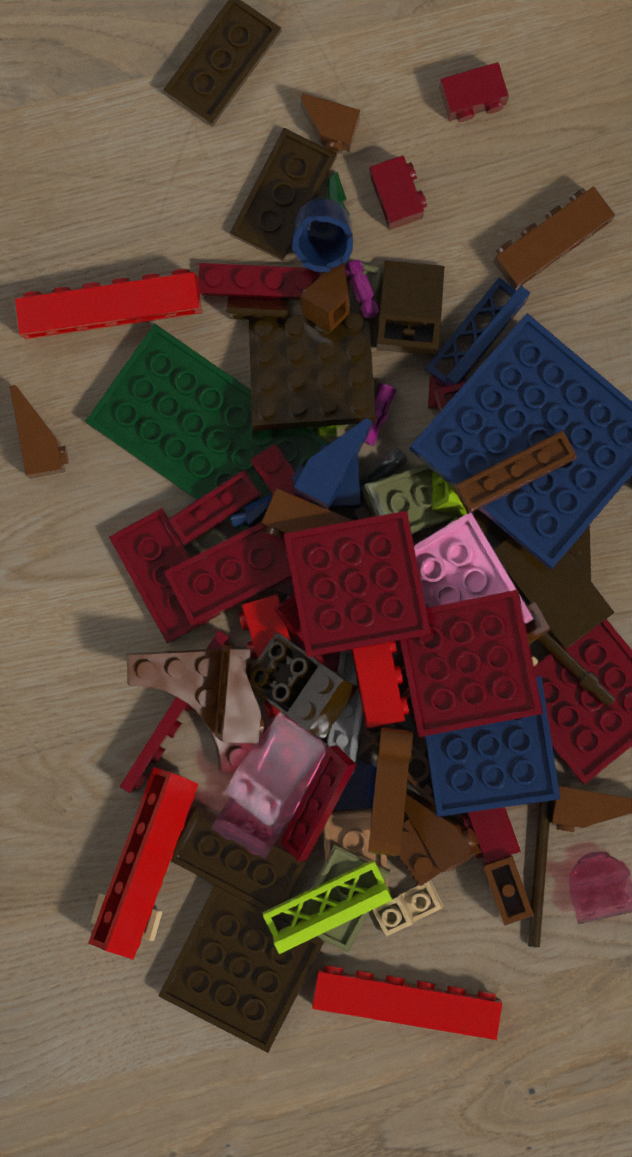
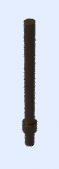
[537,632,616,707]
[528,800,552,947]

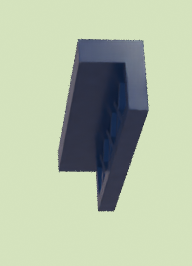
[425,277,531,387]

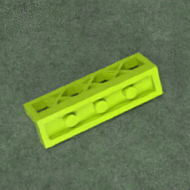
[262,859,392,954]

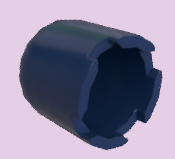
[292,198,353,272]

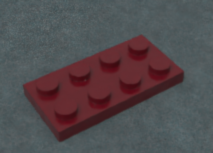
[109,508,221,644]
[164,522,291,627]

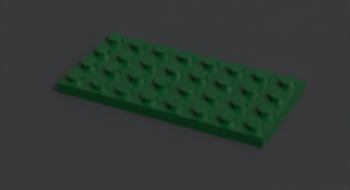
[85,323,329,532]

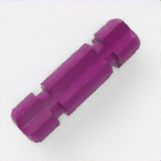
[345,259,380,318]

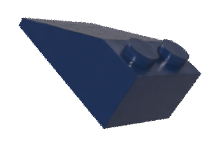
[292,418,372,510]

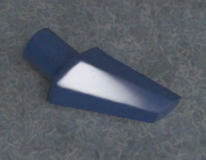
[231,494,273,528]

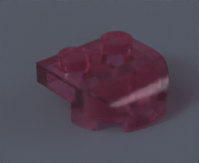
[211,792,285,859]
[569,852,632,924]

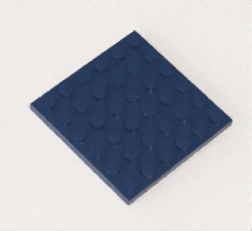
[409,313,632,570]

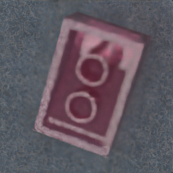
[225,712,329,828]

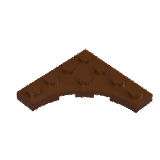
[127,647,251,772]

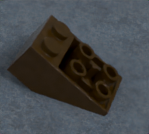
[376,261,445,356]
[247,632,358,739]

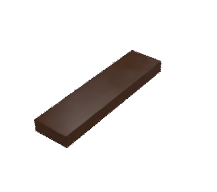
[453,430,577,514]

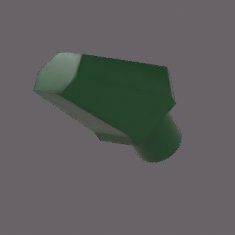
[327,172,350,215]

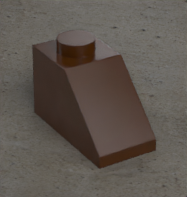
[301,93,360,153]

